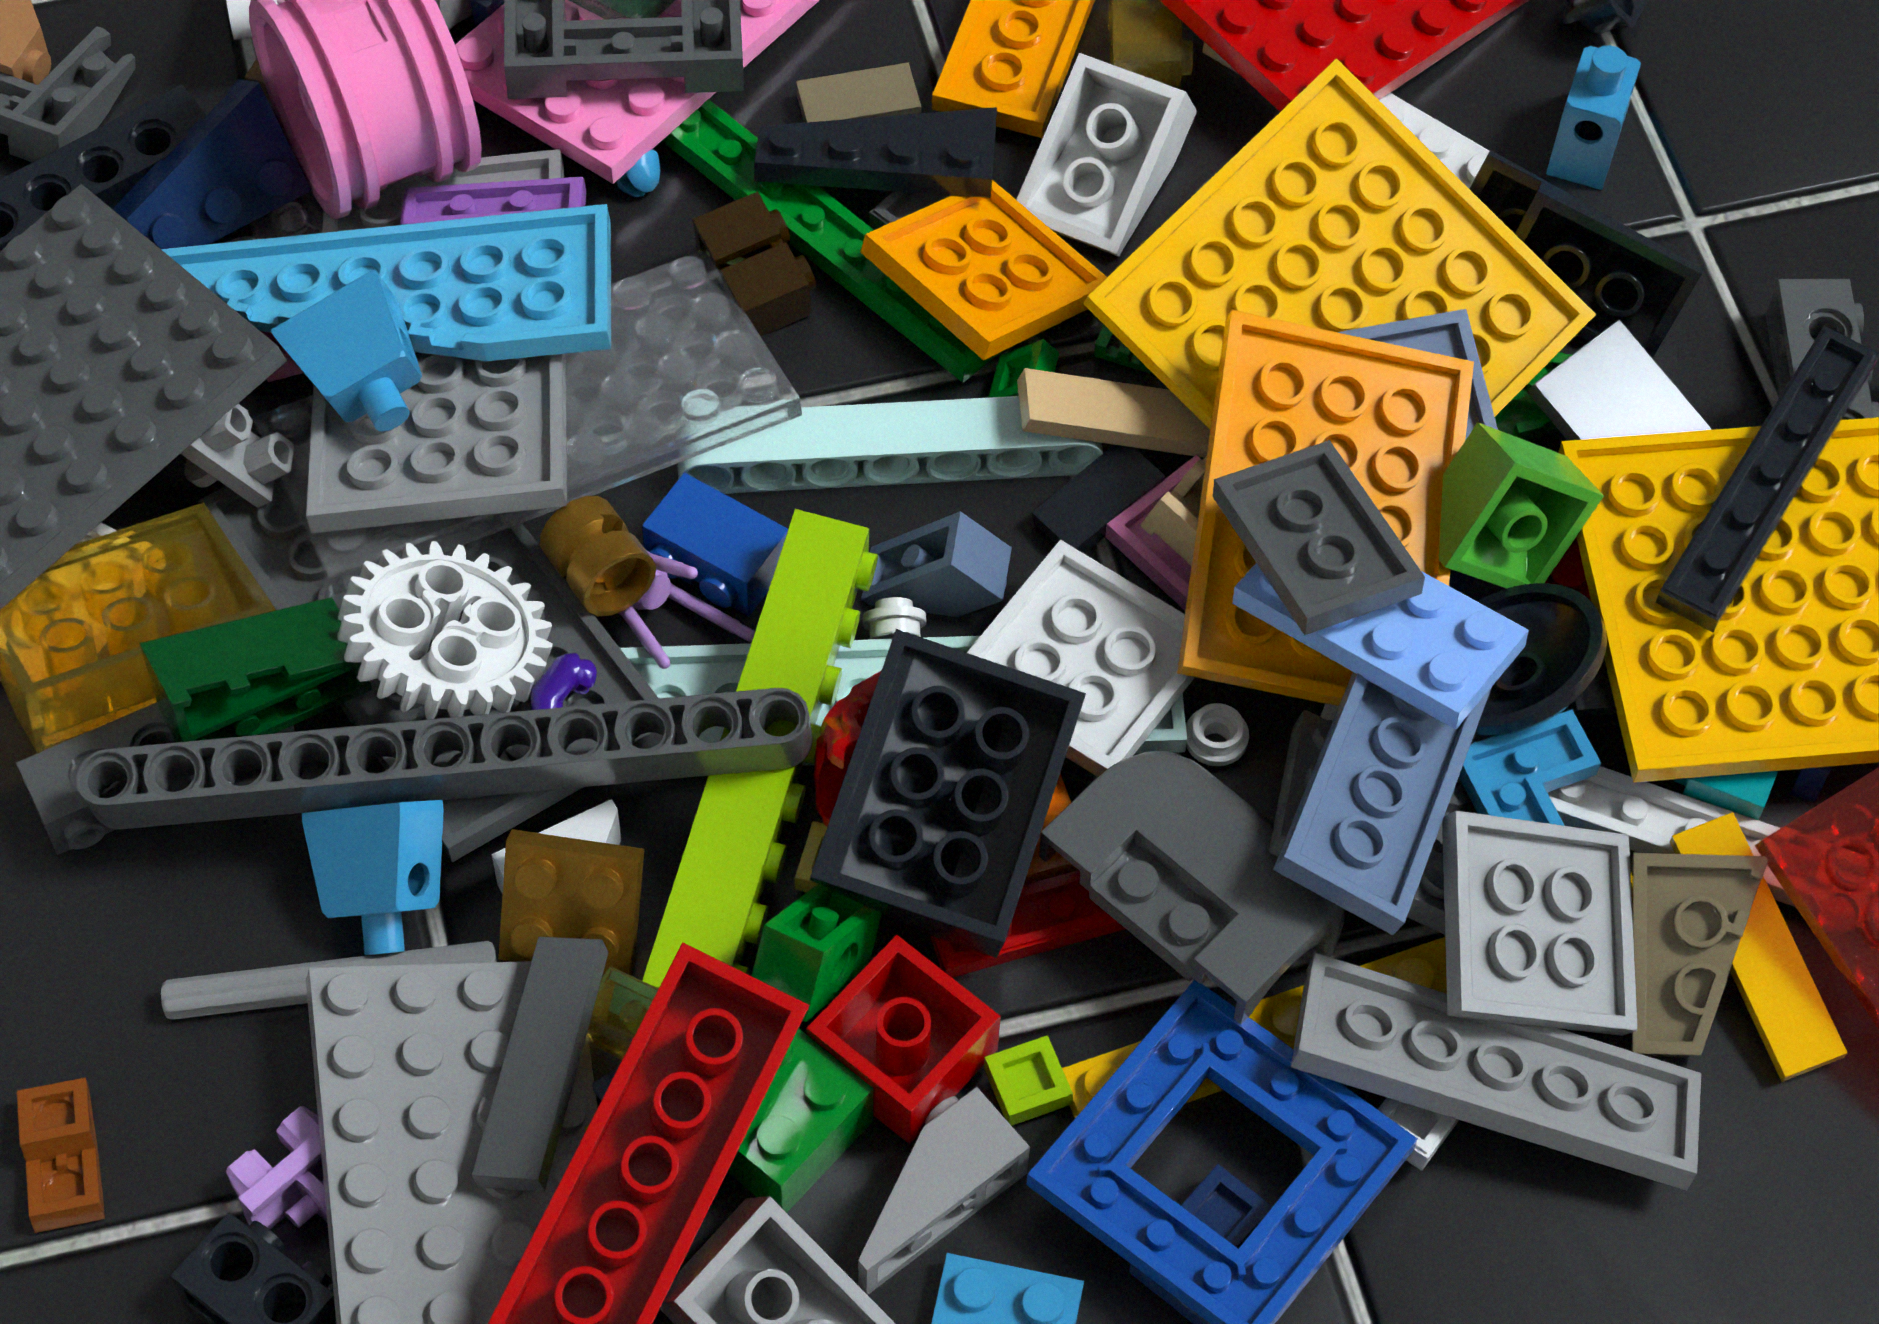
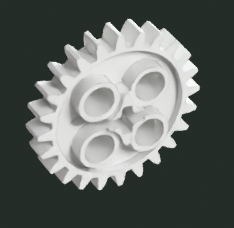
[337,541,553,720]

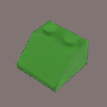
[1439,422,1604,589]

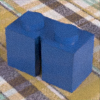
[642,472,788,617]

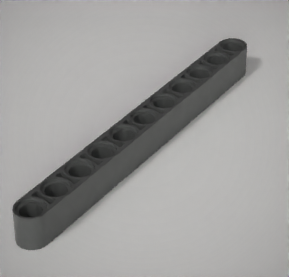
[76,688,813,829]

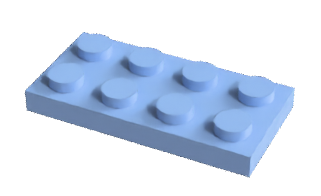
[1232,563,1529,730]

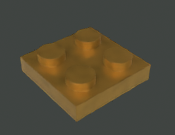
[498,829,644,979]

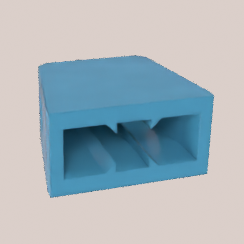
[1546,45,1641,190]
[271,269,422,431]
[302,800,444,955]

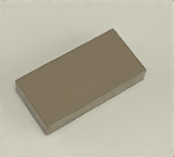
[796,62,921,123]

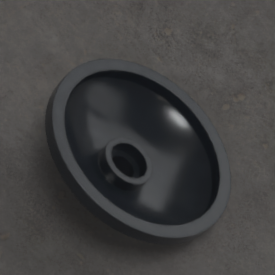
[1474,583,1607,735]

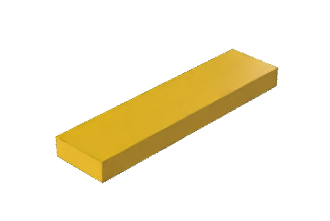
[1669,812,1848,1082]

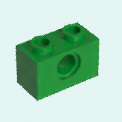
[752,884,882,1022]

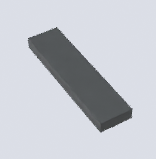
[472,937,609,1192]

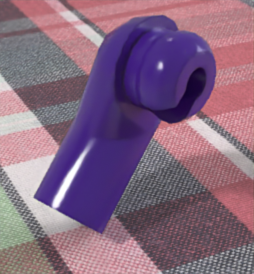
[530,653,597,710]

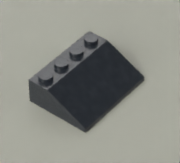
[810,629,1086,958]

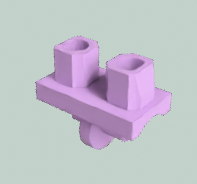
[226,1106,327,1229]

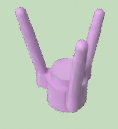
[618,549,755,669]

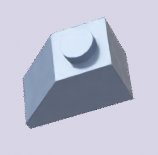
[861,511,1012,617]

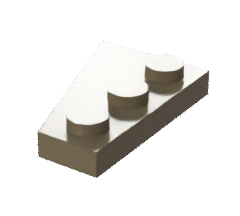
[1630,853,1770,1058]

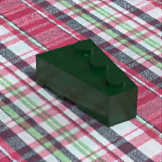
[139,597,372,743]

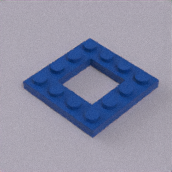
[1026,979,1418,1324]

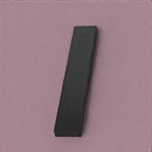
[1655,326,1879,632]

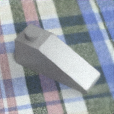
[858,1087,1030,1295]

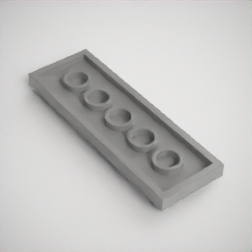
[1291,952,1701,1191]

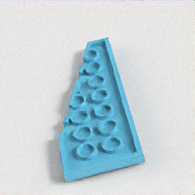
[161,204,611,362]

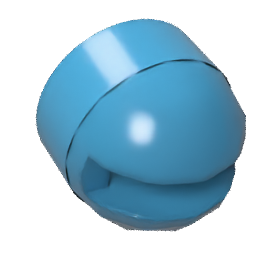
[616,150,661,197]

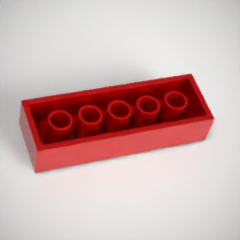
[488,942,810,1324]

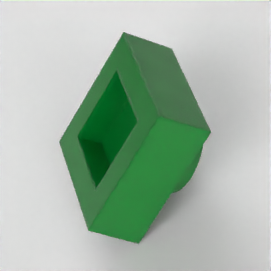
[989,339,1059,398]

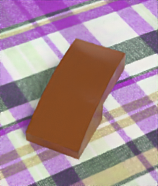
[17,1077,105,1233]

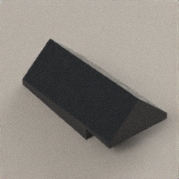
[1469,150,1704,359]

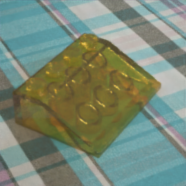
[0,502,275,753]

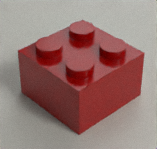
[806,935,1001,1145]

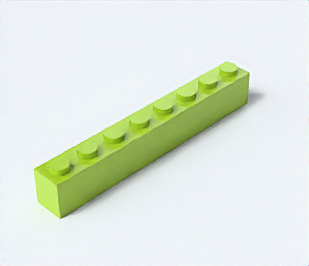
[642,509,878,993]

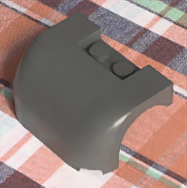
[1039,751,1345,1024]

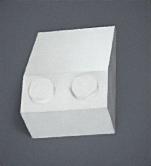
[1016,53,1197,257]

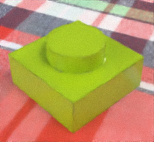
[984,1035,1073,1126]

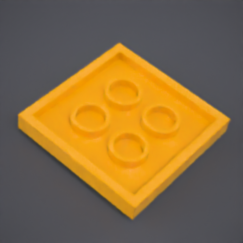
[860,180,1107,360]

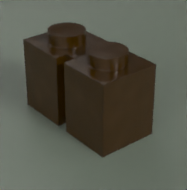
[692,191,816,342]

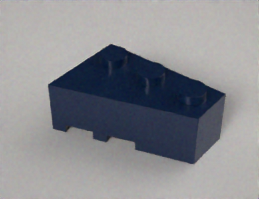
[113,79,311,249]

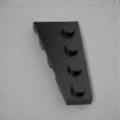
[754,107,997,198]

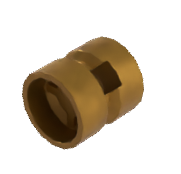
[540,496,656,616]

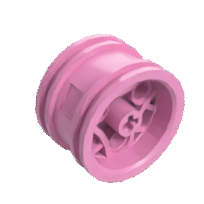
[249,0,482,219]

